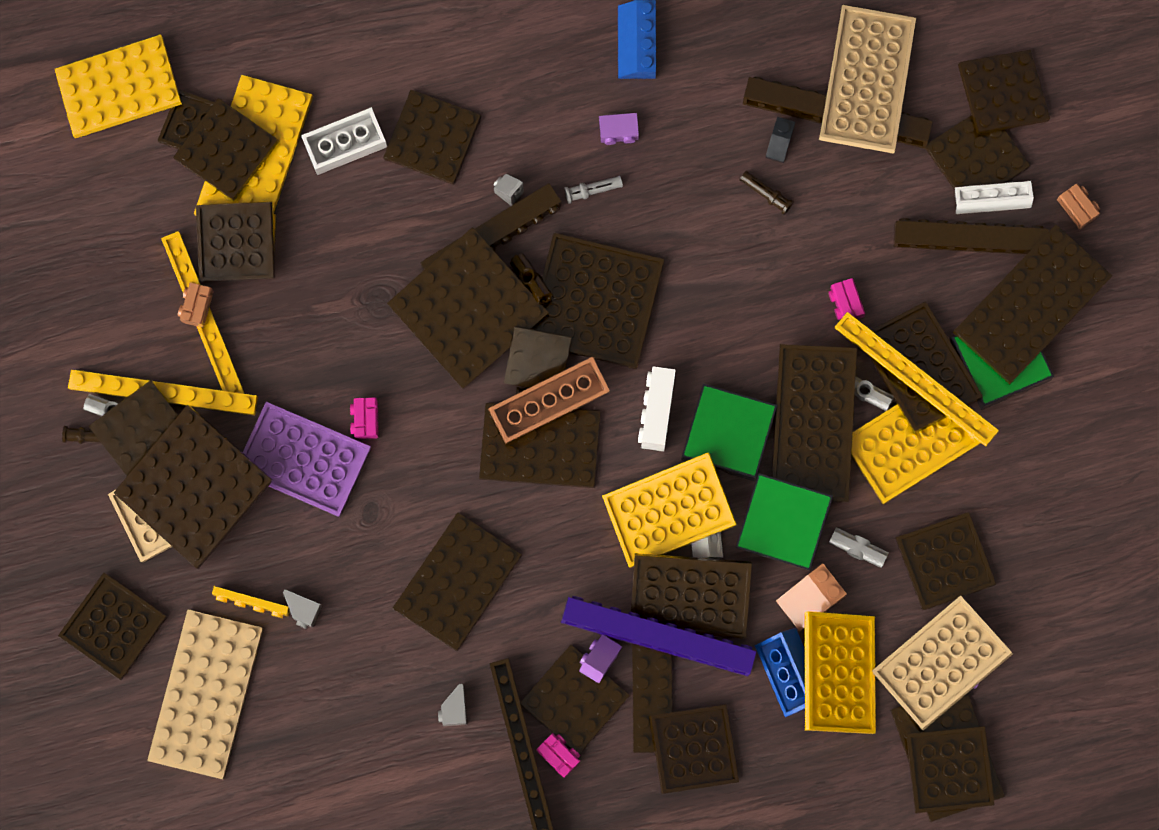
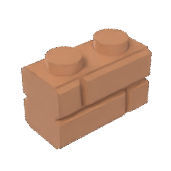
[1057,184,1100,230]
[178,283,214,328]

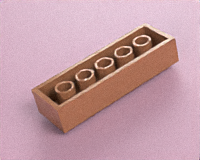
[488,357,610,444]

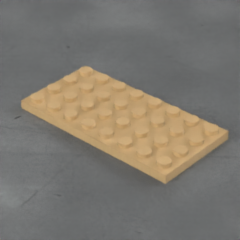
[819,5,916,153]
[147,610,263,780]

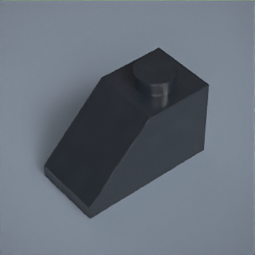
[765,117,795,163]

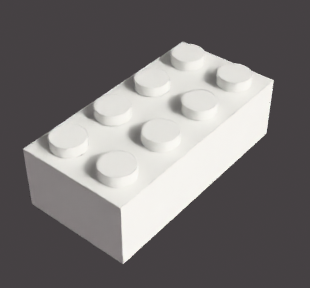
[301,107,387,175]
[638,366,676,451]

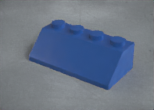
[618,0,656,79]
[755,628,805,717]

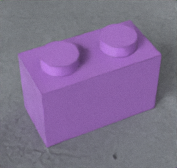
[599,113,639,145]
[580,635,622,683]

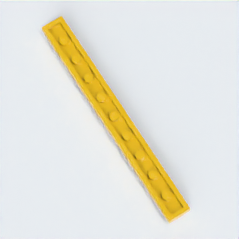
[161,231,245,394]
[835,312,999,446]
[68,370,258,416]

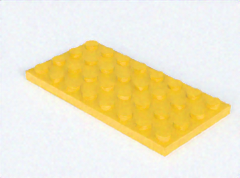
[194,75,313,216]

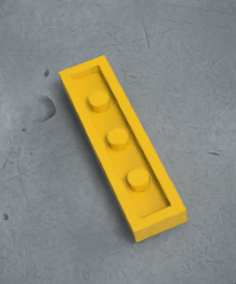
[212,586,290,618]

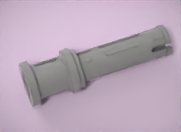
[564,176,623,204]

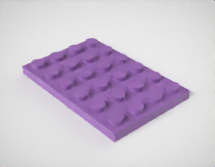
[243,402,371,517]

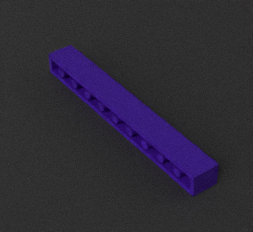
[561,596,756,676]

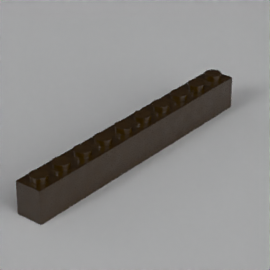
[743,77,933,149]
[489,658,554,830]

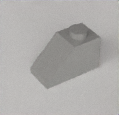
[494,174,524,206]
[283,589,322,629]
[438,684,467,726]

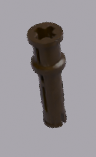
[740,171,794,215]
[62,426,101,444]

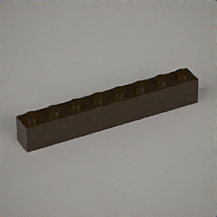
[420,183,562,270]
[893,218,1049,254]

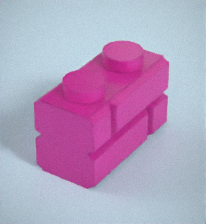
[828,278,865,320]
[350,398,379,439]
[536,733,581,778]

